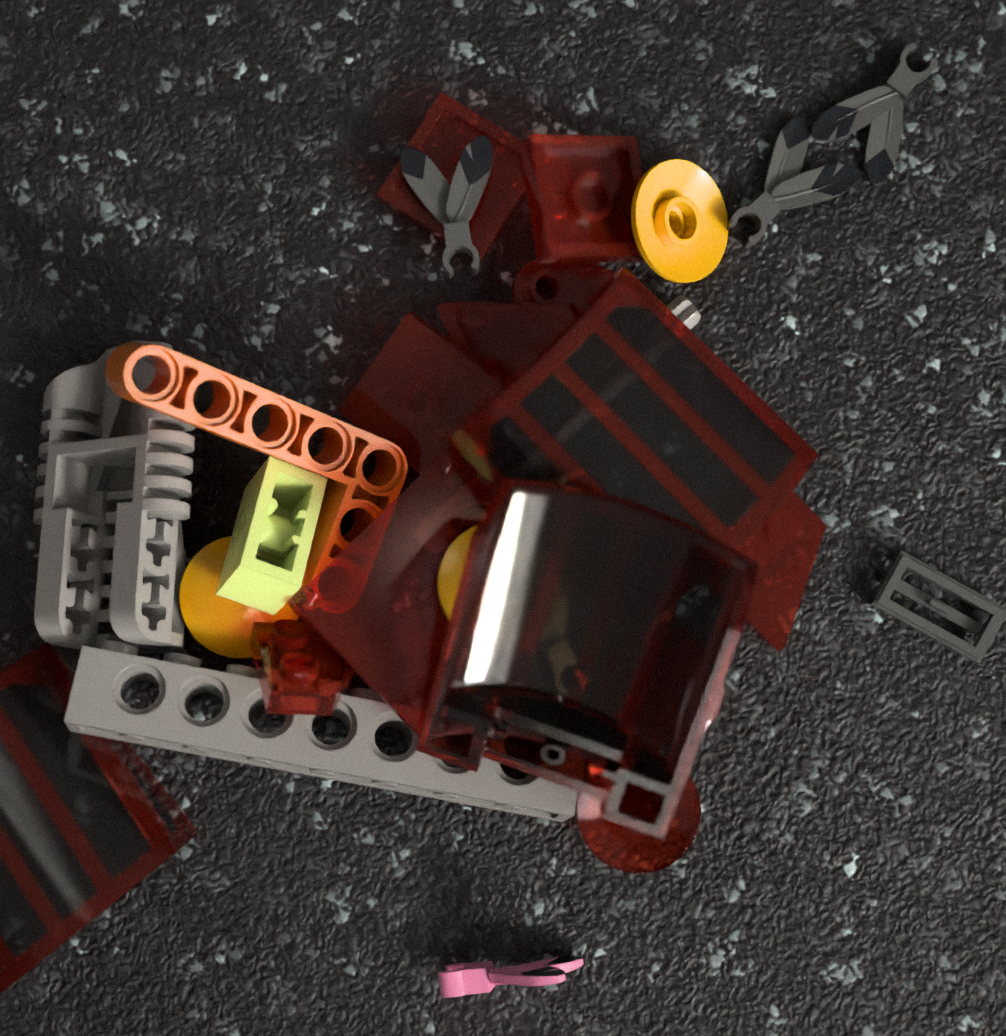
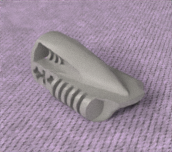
[33,341,199,654]

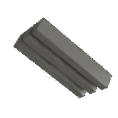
[867,550,1006,664]

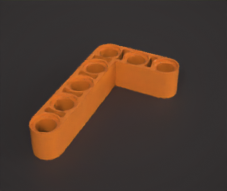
[105,341,408,614]

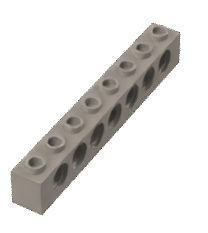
[64,640,585,822]

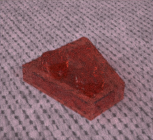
[250,619,372,716]

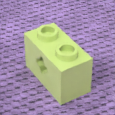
[216,456,328,615]

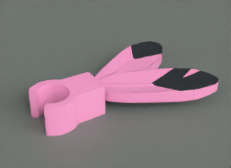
[437,956,584,998]

